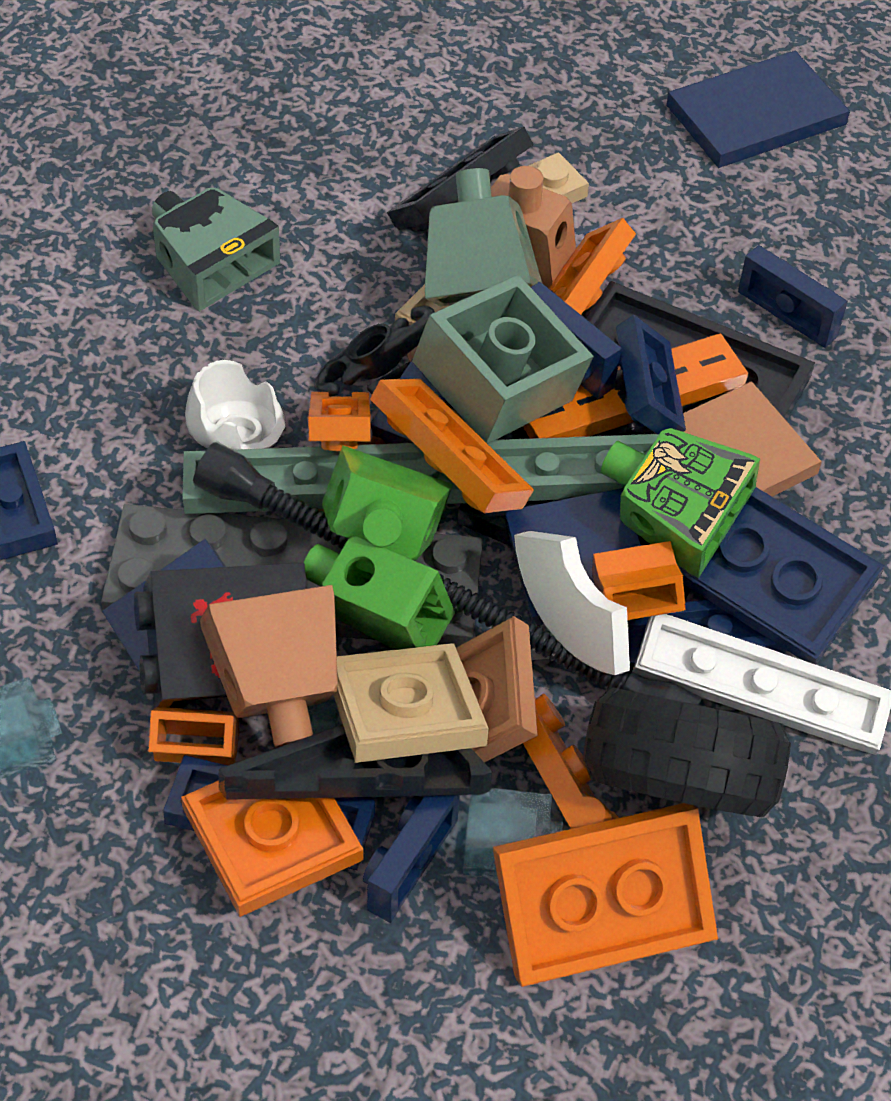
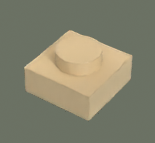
[529,152,589,203]

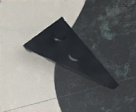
[219,724,492,800]

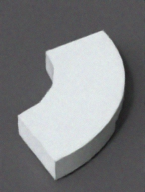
[514,531,630,675]

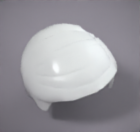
[185,360,285,450]

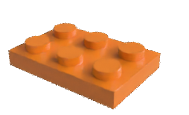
[493,803,718,987]

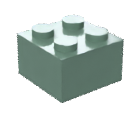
[412,274,594,444]

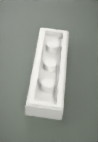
[632,614,891,755]

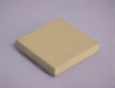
[334,643,489,763]

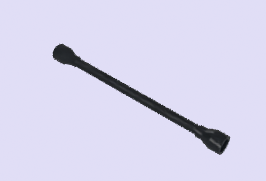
[193,441,702,705]

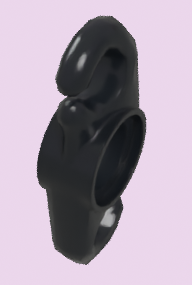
[314,305,435,397]

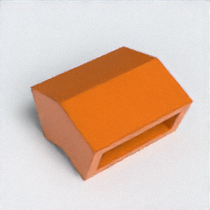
[592,541,686,620]
[148,707,240,765]

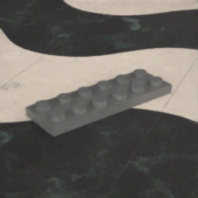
[101,504,483,648]

